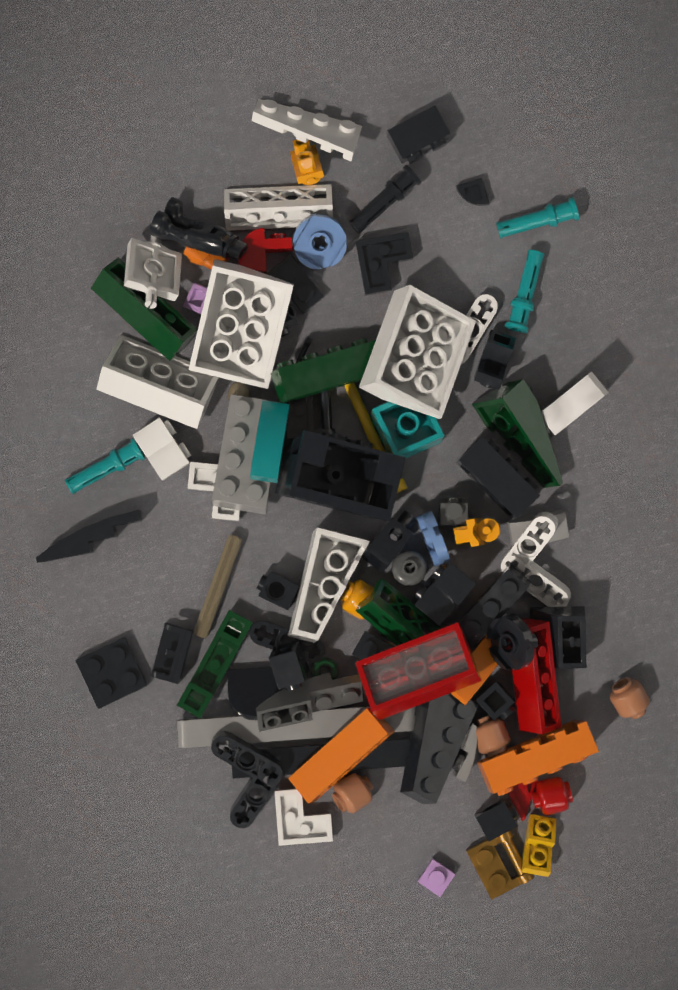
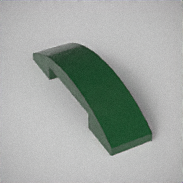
[176,610,253,718]

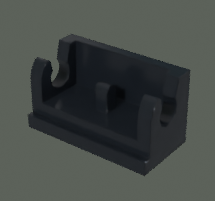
[151,623,194,684]

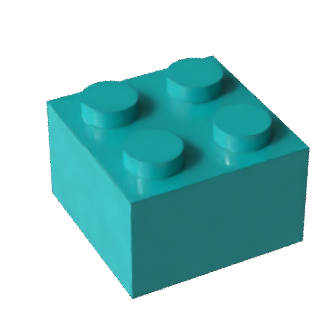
[370,402,444,459]

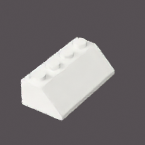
[96,334,219,429]

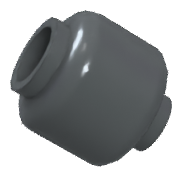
[392,551,427,586]

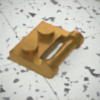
[466,831,534,900]

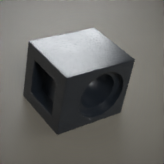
[256,572,300,610]
[474,799,518,841]

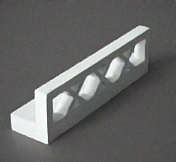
[224,184,333,231]

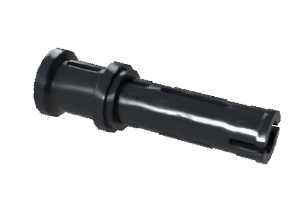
[348,165,422,234]

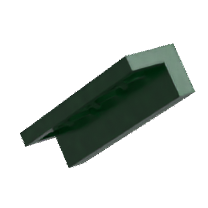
[356,578,442,661]

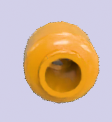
[340,580,374,620]

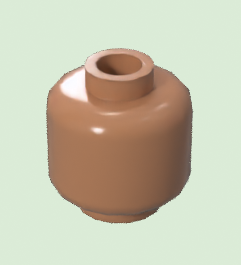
[609,677,650,719]
[476,715,511,757]
[332,773,374,814]

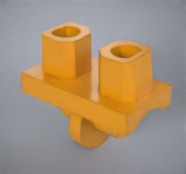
[290,139,324,186]
[453,518,501,547]

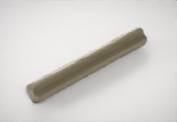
[194,535,242,638]

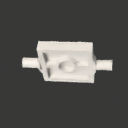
[124,235,182,309]

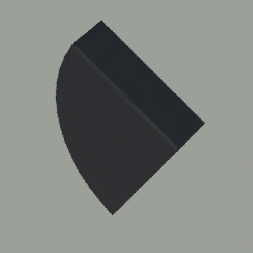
[456,178,490,206]

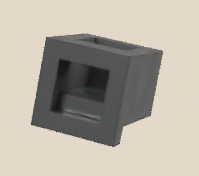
[439,498,468,526]

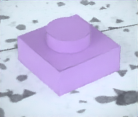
[417,858,455,897]

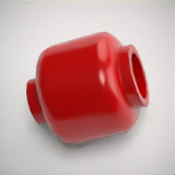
[531,776,573,815]

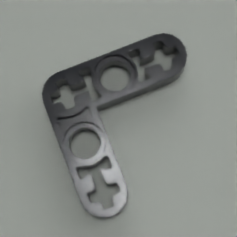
[211,731,283,828]

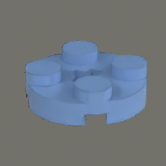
[293,214,347,269]
[416,511,450,566]

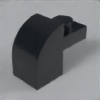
[474,329,516,389]

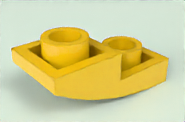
[522,814,557,877]

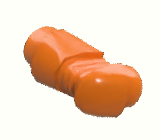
[183,247,230,270]

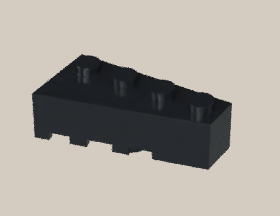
[400,693,479,804]

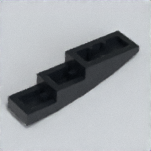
[36,510,142,563]

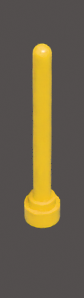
[344,383,408,493]

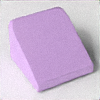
[183,282,208,315]

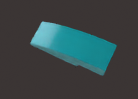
[250,400,290,483]

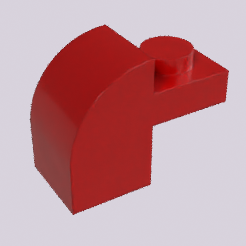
[239,228,293,274]

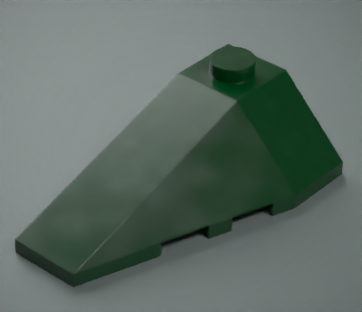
[472,379,563,488]

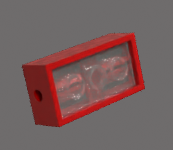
[355,623,482,720]

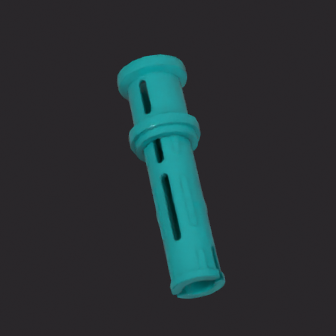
[496,197,579,239]
[504,250,545,333]
[65,438,146,494]

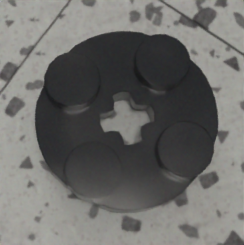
[487,614,538,671]

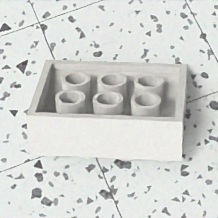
[189,259,294,389]
[359,285,476,419]

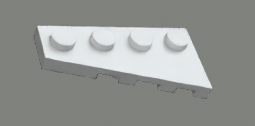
[252,99,362,161]

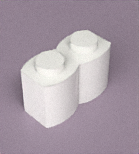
[133,417,191,481]

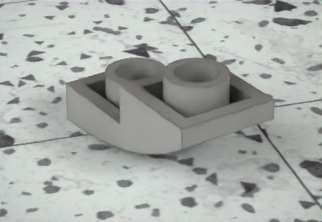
[507,509,569,547]
[452,723,477,782]

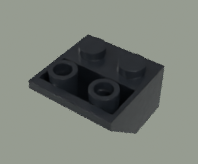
[530,606,587,669]

